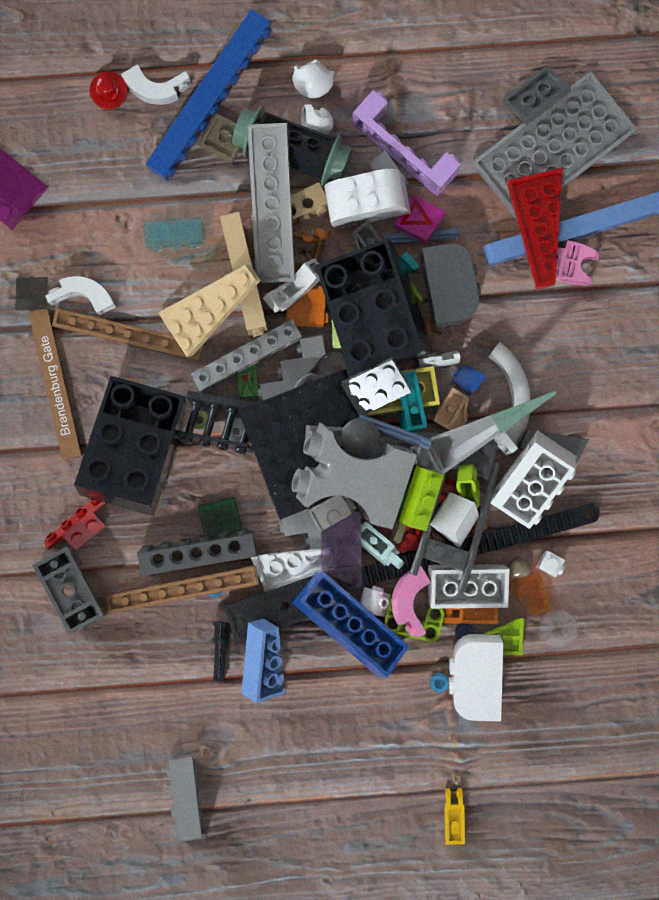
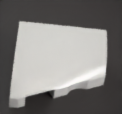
[417,350,460,368]

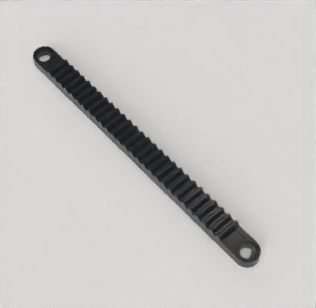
[340,504,600,590]

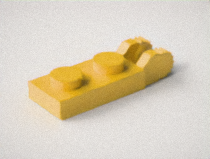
[444,788,465,845]

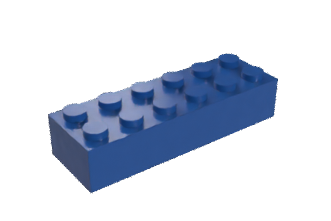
[293,571,410,678]

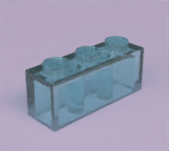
[144,218,204,251]

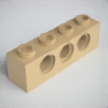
[251,182,328,225]

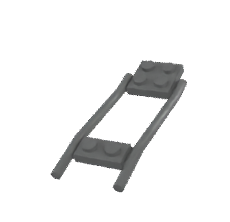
[410,441,500,593]

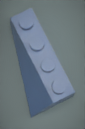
[241,619,286,703]

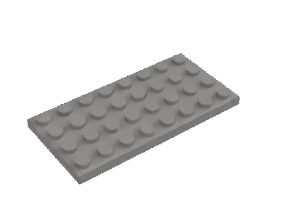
[471,71,638,221]

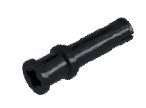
[212,621,230,681]

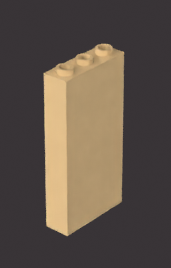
[220,212,268,340]

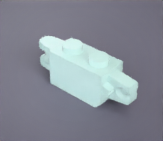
[351,521,404,569]

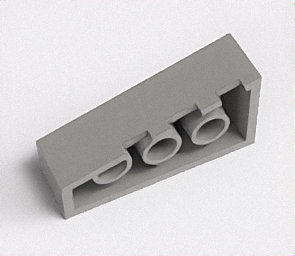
[166,757,206,842]

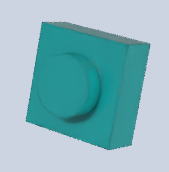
[401,252,420,274]

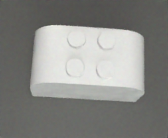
[324,169,411,230]
[449,634,503,721]

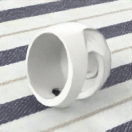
[301,104,333,135]

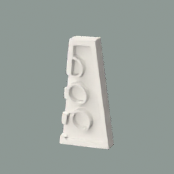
[250,548,337,592]

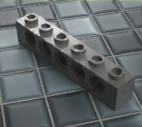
[137,528,257,576]

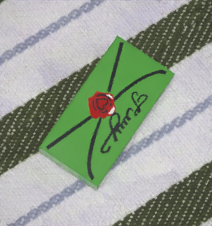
[238,364,258,398]

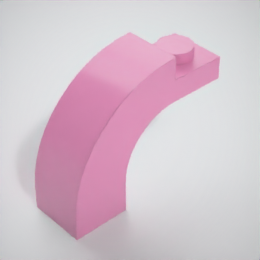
[392,566,431,637]

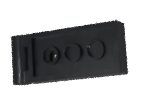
[224,576,313,644]

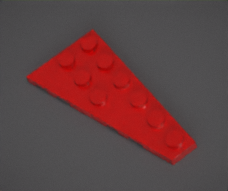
[506,167,563,290]

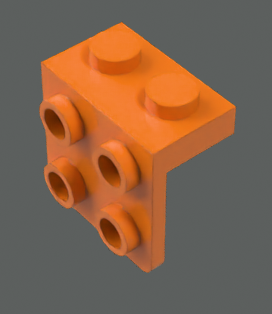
[286,286,329,328]

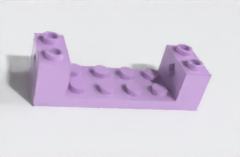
[352,90,461,197]

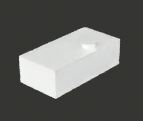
[427,564,509,608]

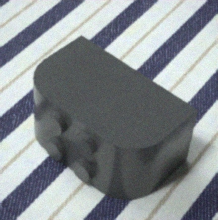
[420,243,481,330]

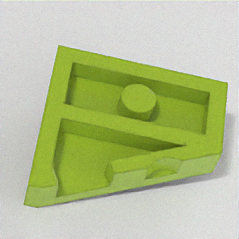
[484,617,524,655]

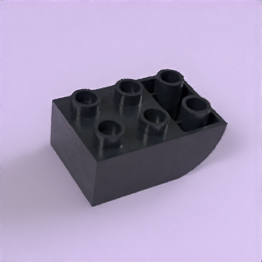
[315,238,433,377]
[74,376,186,516]

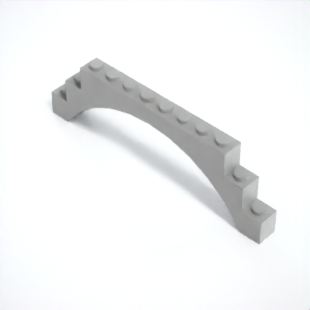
[258,335,360,567]

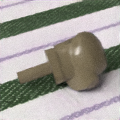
[507,557,531,580]

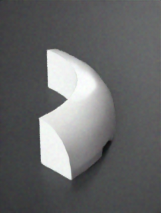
[488,341,531,446]

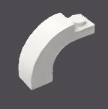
[121,65,191,105]
[263,258,320,313]
[45,276,116,316]

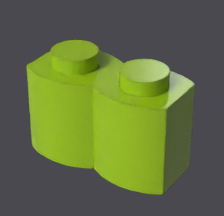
[456,464,481,509]

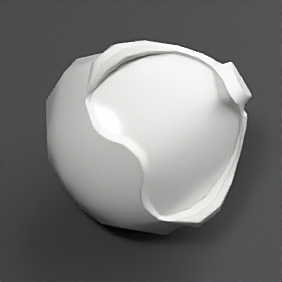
[292,59,335,98]

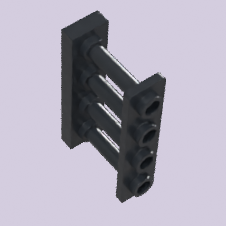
[176,390,255,455]

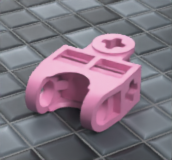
[556,240,600,285]

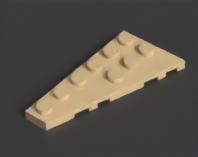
[158,265,260,357]

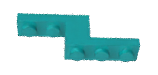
[397,370,427,469]

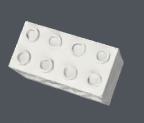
[490,430,577,529]

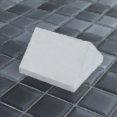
[430,492,479,547]

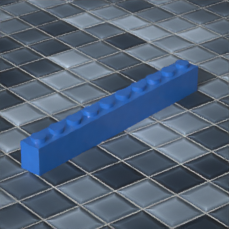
[146,9,272,181]

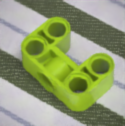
[384,597,444,642]

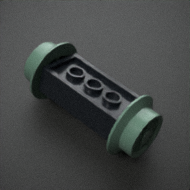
[232,106,353,186]

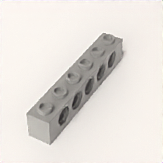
[191,319,303,392]

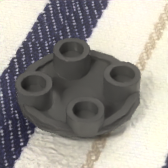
[341,418,380,457]

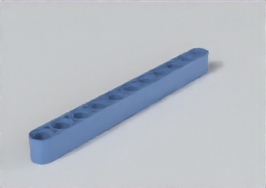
[482,192,659,266]

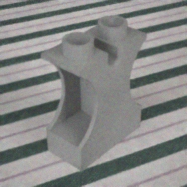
[291,423,417,529]

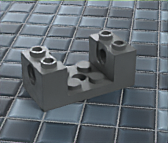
[32,546,108,634]

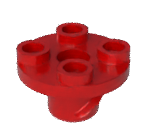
[89,71,128,110]

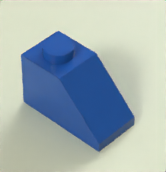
[452,365,486,395]

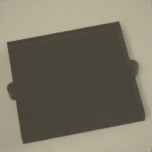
[15,276,48,312]

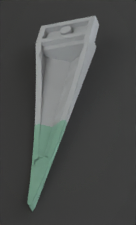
[408,391,557,474]

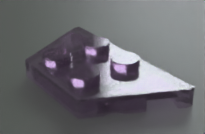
[321,512,362,588]

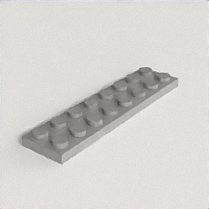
[247,123,295,283]

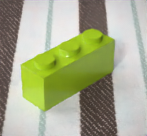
[399,465,444,531]

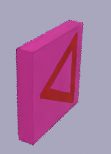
[394,195,446,244]

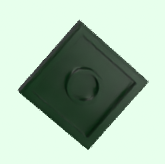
[197,497,242,537]

